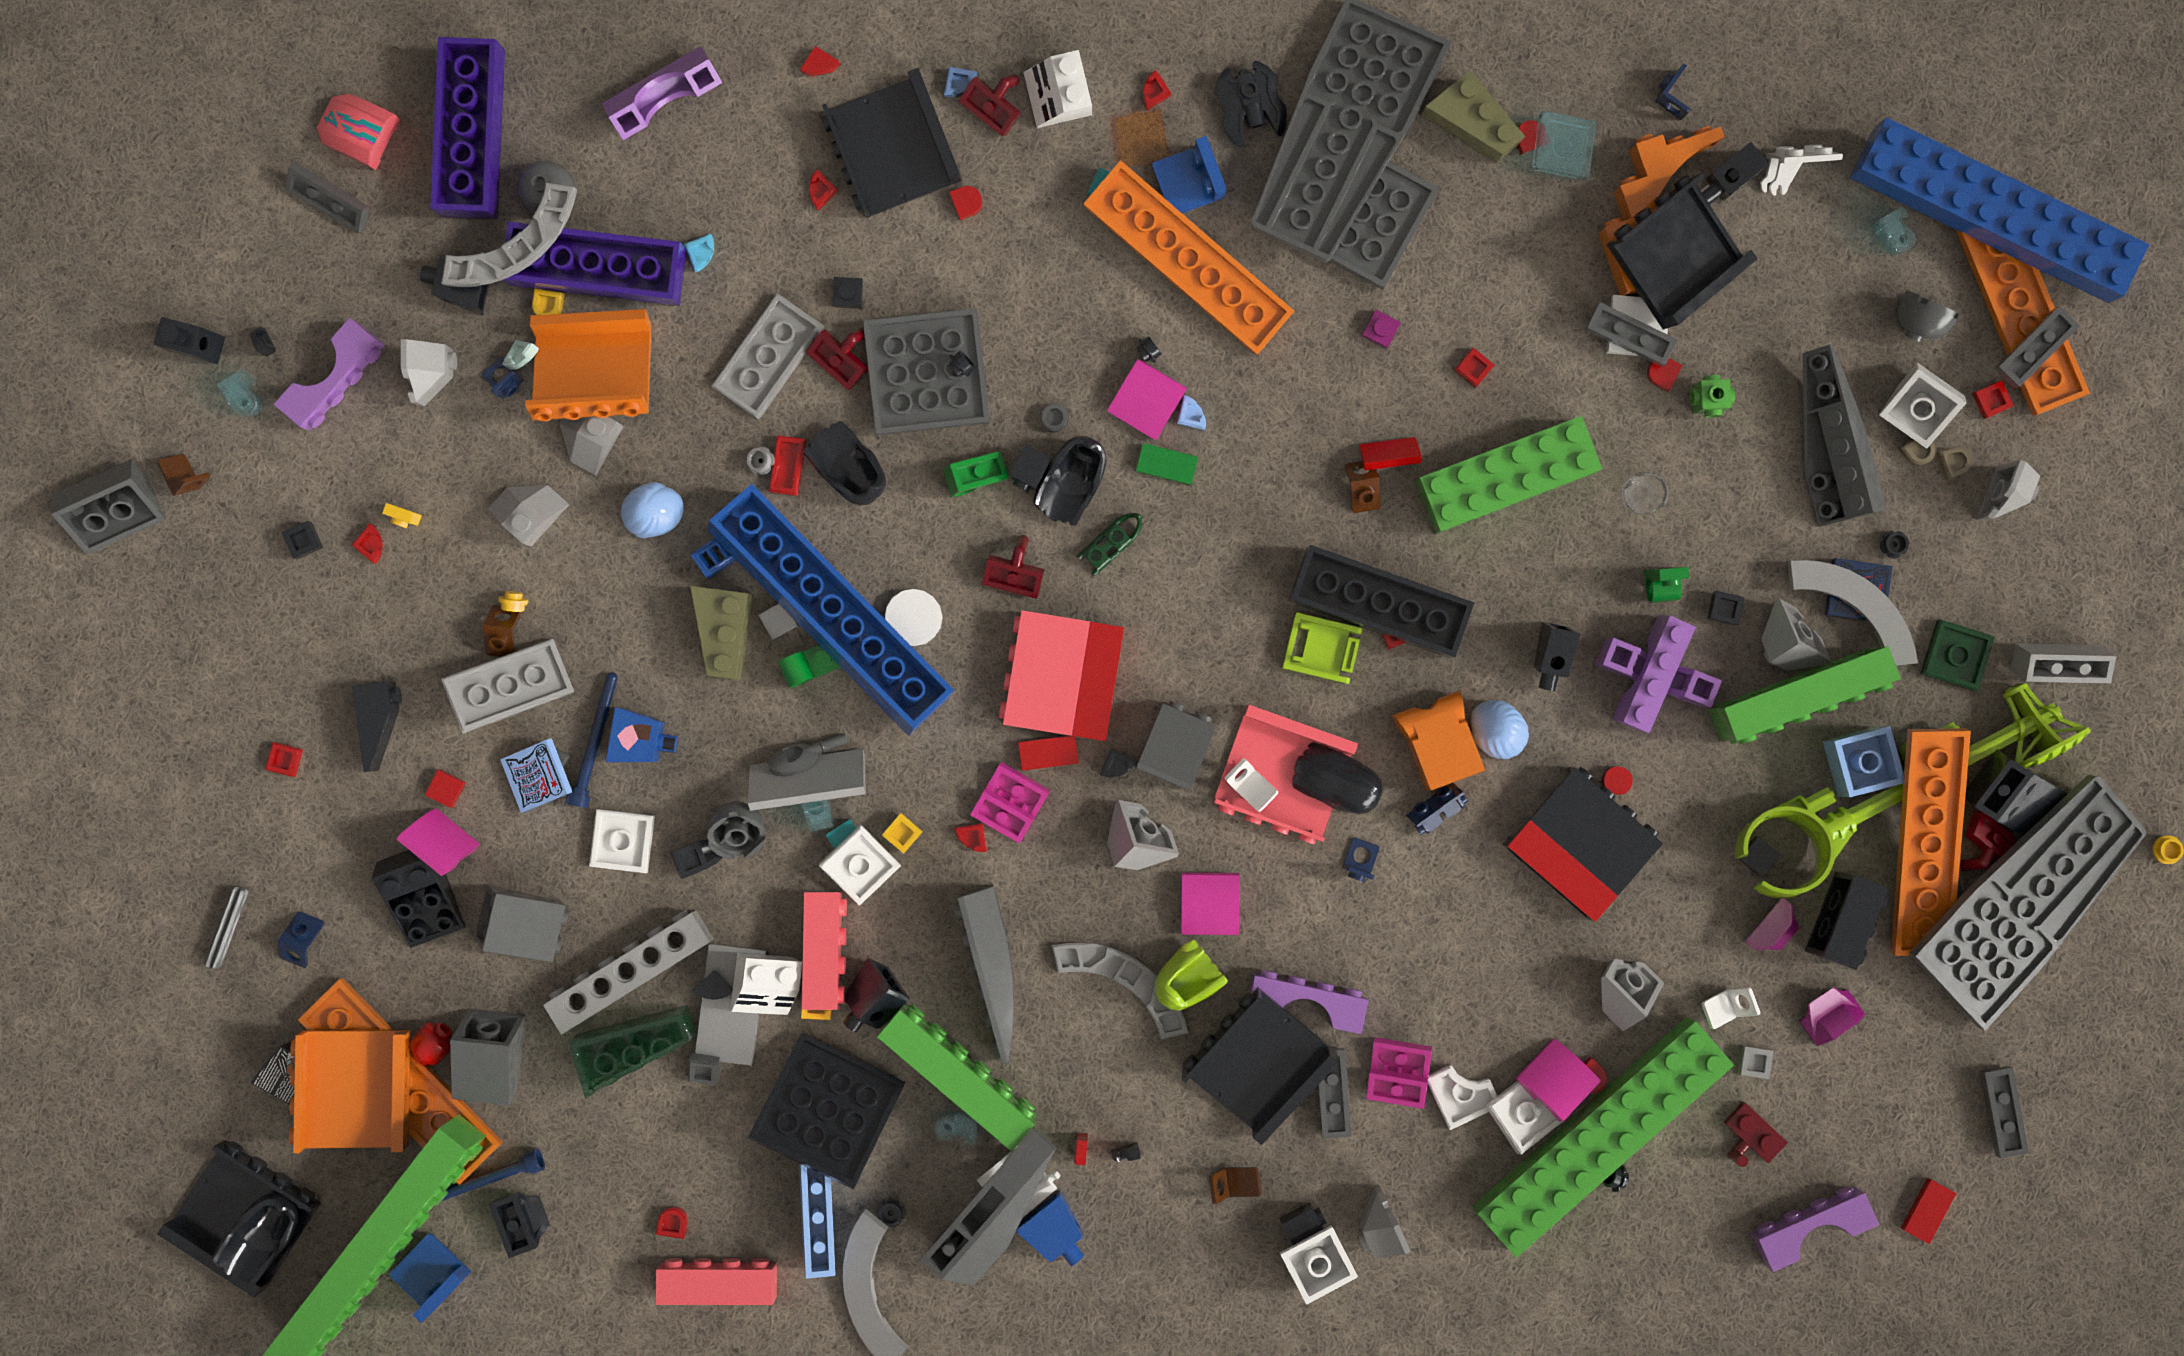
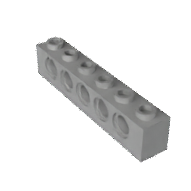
[543,910,714,1035]

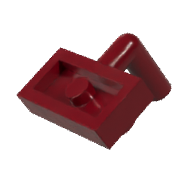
[958,74,1021,137]
[806,328,868,390]
[982,535,1045,599]
[1960,811,2018,871]

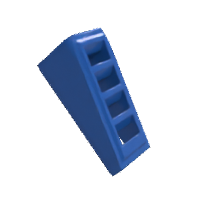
[691,538,736,579]

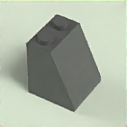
[1135,701,1216,791]
[474,884,568,962]
[450,1009,526,1105]

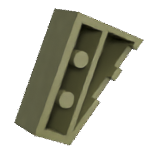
[1421,70,1525,163]
[690,586,753,680]

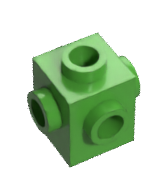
[1690,375,1735,418]

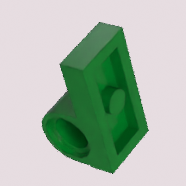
[942,451,1009,497]
[1644,567,1689,603]
[777,645,840,689]

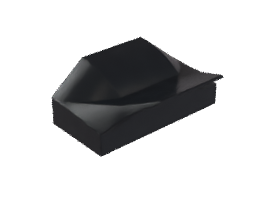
[489,1192,550,1258]

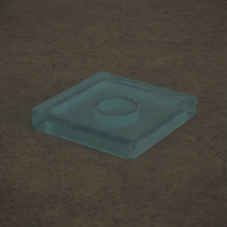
[1532,111,1597,180]

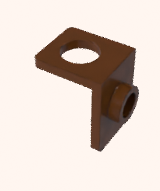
[157,454,210,496]
[1345,461,1381,513]
[483,605,521,657]
[1209,1167,1262,1204]

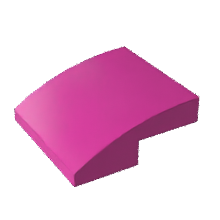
[1107,359,1187,440]
[970,762,1051,844]
[396,808,480,876]
[1181,872,1240,935]
[1366,1037,1433,1109]
[1515,1039,1601,1121]

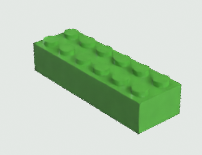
[1415,416,1603,534]
[1708,646,1901,744]
[877,1003,1036,1151]

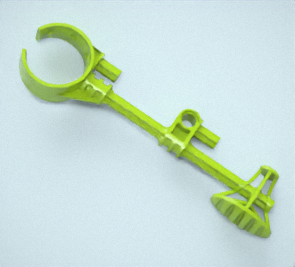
[1735,683,2091,899]

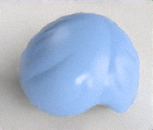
[620,482,684,539]
[1469,700,1529,759]

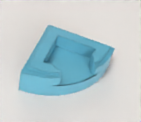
[684,234,714,272]

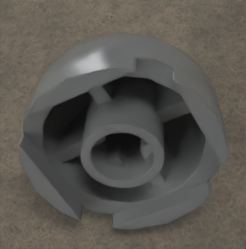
[517,160,577,215]
[1897,290,1960,343]
[707,801,766,859]

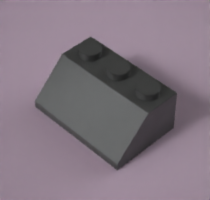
[51,459,165,555]

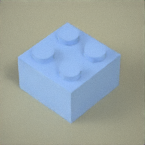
[1822,726,1904,797]

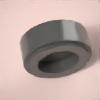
[1040,403,1069,433]

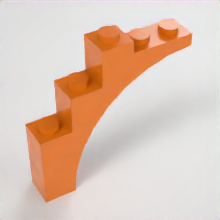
[1598,126,1725,296]

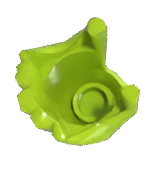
[1154,939,1228,1011]

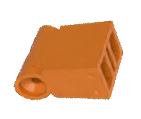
[1392,690,1485,791]

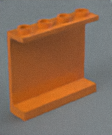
[525,309,651,421]
[289,1030,411,1153]

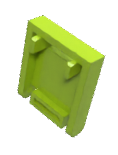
[1282,612,1362,684]

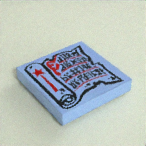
[500,739,572,813]

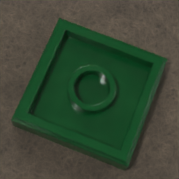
[1920,619,1995,691]

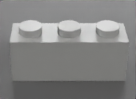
[2010,643,2116,683]

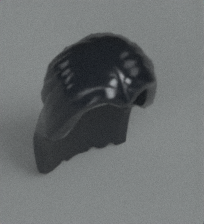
[803,421,886,506]
[1033,436,1107,526]
[1293,742,1383,814]
[212,1193,298,1285]

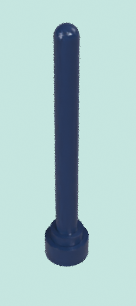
[565,672,618,809]
[442,1148,545,1201]

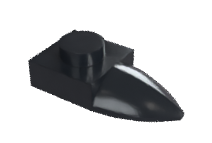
[670,839,723,879]

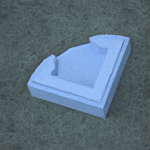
[1177,395,1206,431]

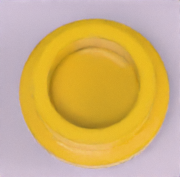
[498,591,528,612]
[2152,835,2184,864]

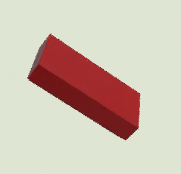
[769,435,806,496]
[1359,437,1422,471]
[1018,736,1079,771]
[1901,1178,1957,1244]

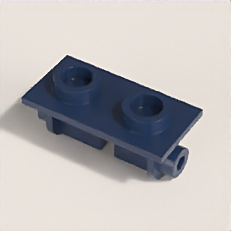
[1406,783,1468,835]

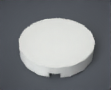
[885,589,943,646]

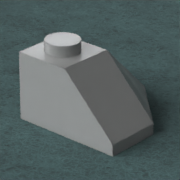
[401,339,457,406]
[559,417,624,476]
[1976,460,2040,522]
[488,485,570,546]
[1761,599,1832,671]
[1107,800,1179,870]
[1601,959,1664,1031]
[1358,1185,1411,1259]

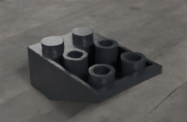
[1965,749,2068,835]
[371,850,465,948]

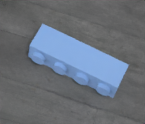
[799,1164,835,1279]

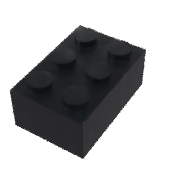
[1805,871,1888,970]

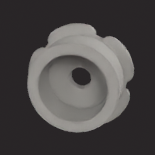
[747,447,775,475]

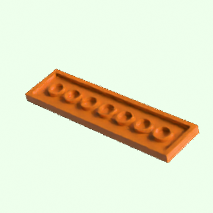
[1083,160,1294,356]
[1955,229,2090,417]
[1891,728,1971,956]
[298,978,503,1185]

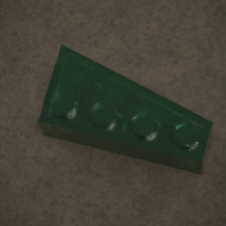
[569,1005,695,1098]

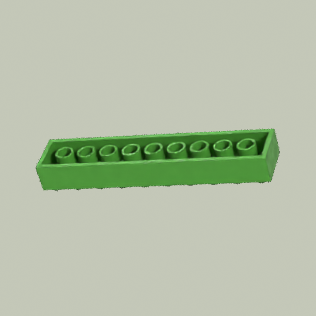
[1472,1017,1734,1258]
[262,1114,486,1356]

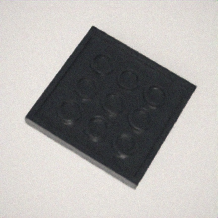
[748,1032,906,1190]

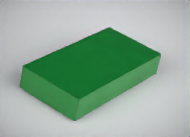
[1136,443,1198,486]

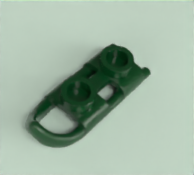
[1076,513,1142,576]

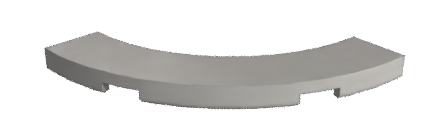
[441,183,577,287]
[1787,560,1918,666]
[1052,942,1189,1039]
[843,1209,908,1356]

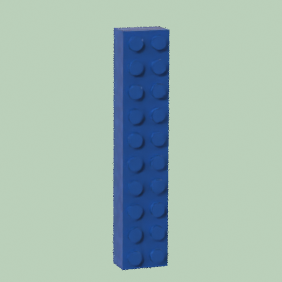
[1849,117,2150,303]
[707,484,954,736]

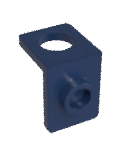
[1655,63,1691,120]
[482,357,524,399]
[1342,838,1380,882]
[278,912,324,968]

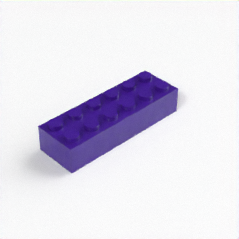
[430,37,505,219]
[503,222,686,306]

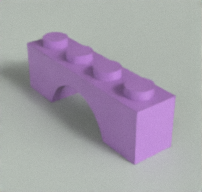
[602,46,722,140]
[274,318,384,431]
[1612,615,1696,733]
[1595,638,1722,708]
[1249,969,1369,1034]
[1750,1186,1879,1272]

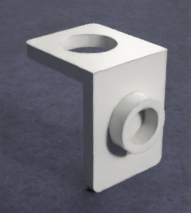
[1224,758,1278,812]
[1702,987,1760,1029]

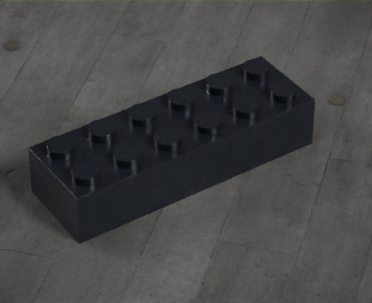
[1288,545,1474,659]

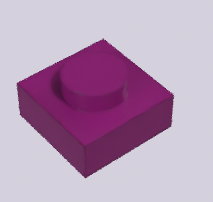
[1362,309,1401,349]

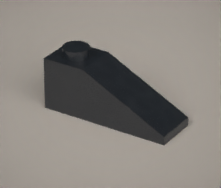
[352,681,402,772]

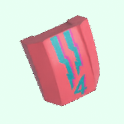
[316,93,401,171]

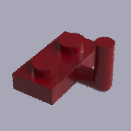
[1724,1101,1788,1167]

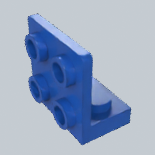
[1152,135,1227,214]
[390,1233,472,1323]

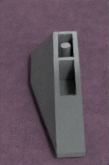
[1803,344,1887,527]
[954,885,1014,1065]
[921,1128,1056,1286]

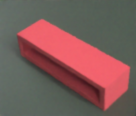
[802,892,847,1010]
[656,1258,777,1305]

